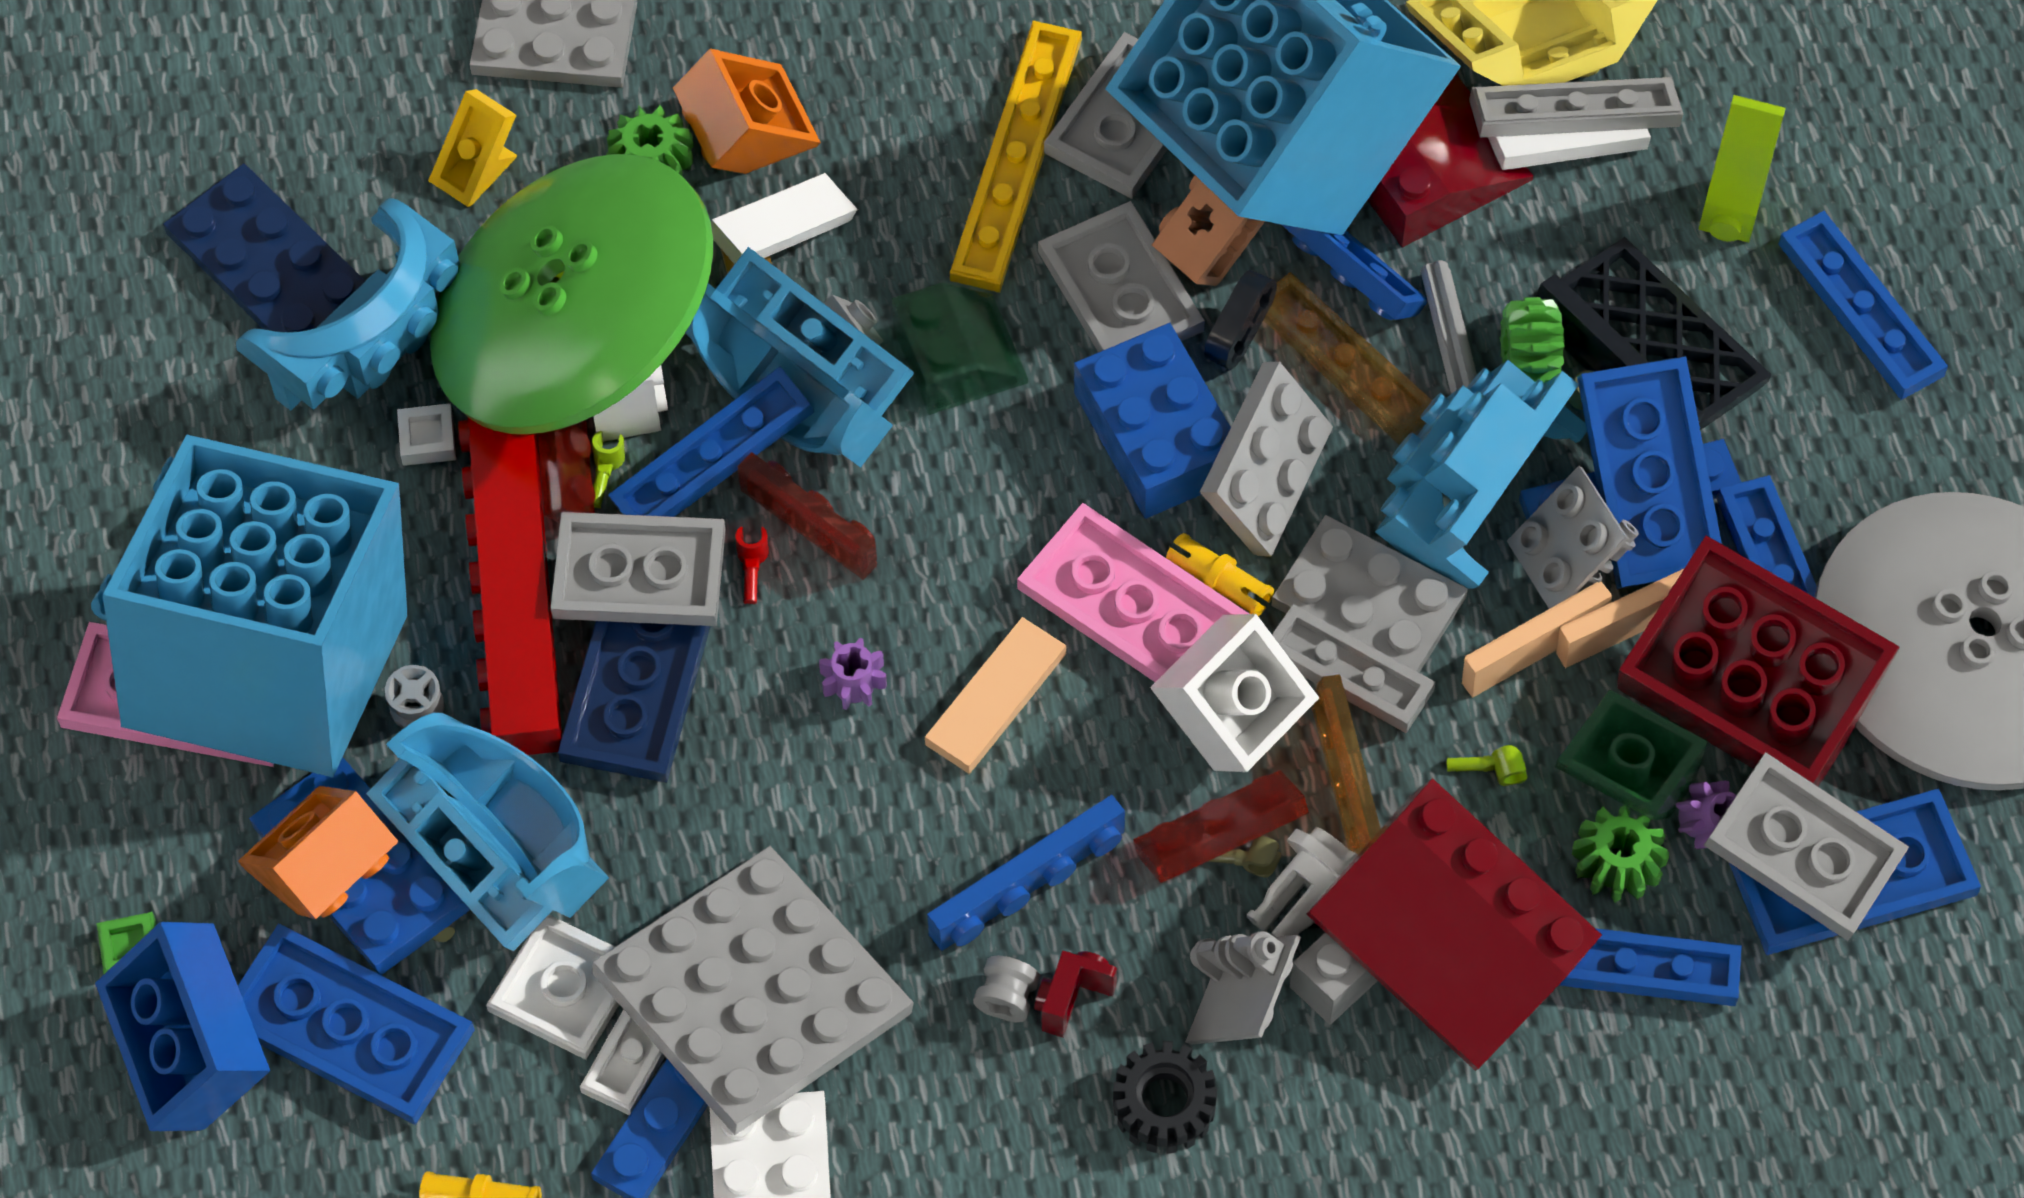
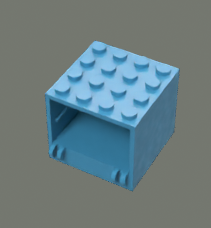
[1105,0,1461,235]
[91,434,408,777]

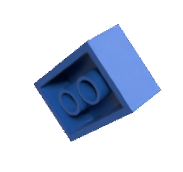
[1074,322,1231,519]
[95,922,270,1131]

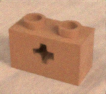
[1152,175,1265,286]

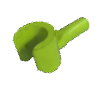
[588,431,625,508]
[1447,745,1527,786]

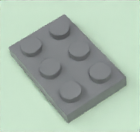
[470,0,637,88]
[1044,32,1168,199]
[1038,201,1205,352]
[1200,362,1333,556]
[551,512,726,626]
[1271,515,1468,673]
[1704,752,1909,941]

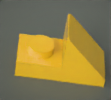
[428,89,517,207]

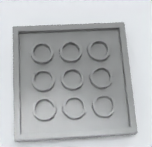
[592,846,914,1135]

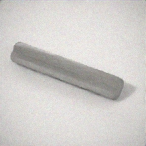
[1421,260,1477,394]

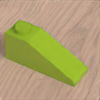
[1698,95,1786,243]

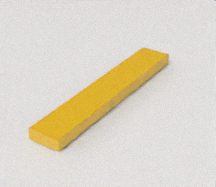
[950,21,1082,293]

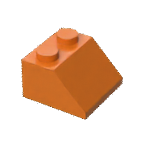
[673,49,821,174]
[238,786,398,919]

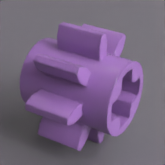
[819,638,887,710]
[1676,780,1736,849]

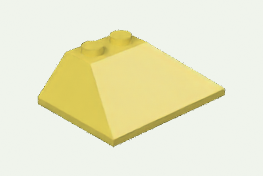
[1406,0,1657,86]

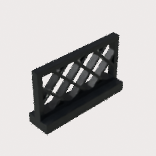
[1536,237,1772,430]

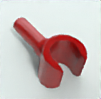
[735,527,769,604]

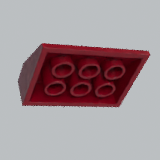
[1367,28,1533,248]
[1618,535,1900,787]
[1306,778,1602,1071]

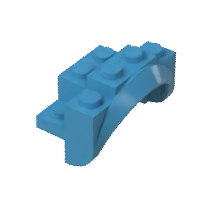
[236,198,460,411]
[685,247,914,468]
[1375,360,1587,589]
[366,712,609,951]

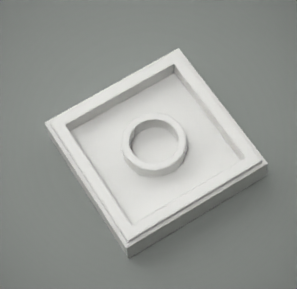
[486,915,619,1060]

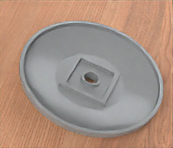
[1815,492,2024,790]

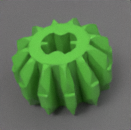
[606,105,694,176]
[1499,297,1565,383]
[1572,804,1669,903]

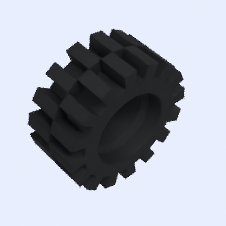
[1113,1041,1217,1154]

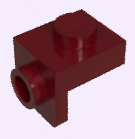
[1034,950,1117,1037]

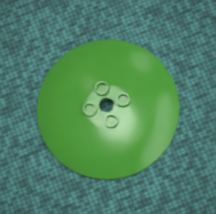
[430,154,713,434]

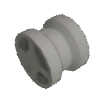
[385,665,445,729]
[973,955,1040,1023]

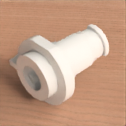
[1246,827,1357,937]

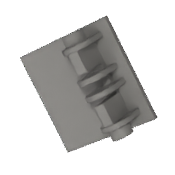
[1507,466,1639,609]
[1185,931,1301,1044]

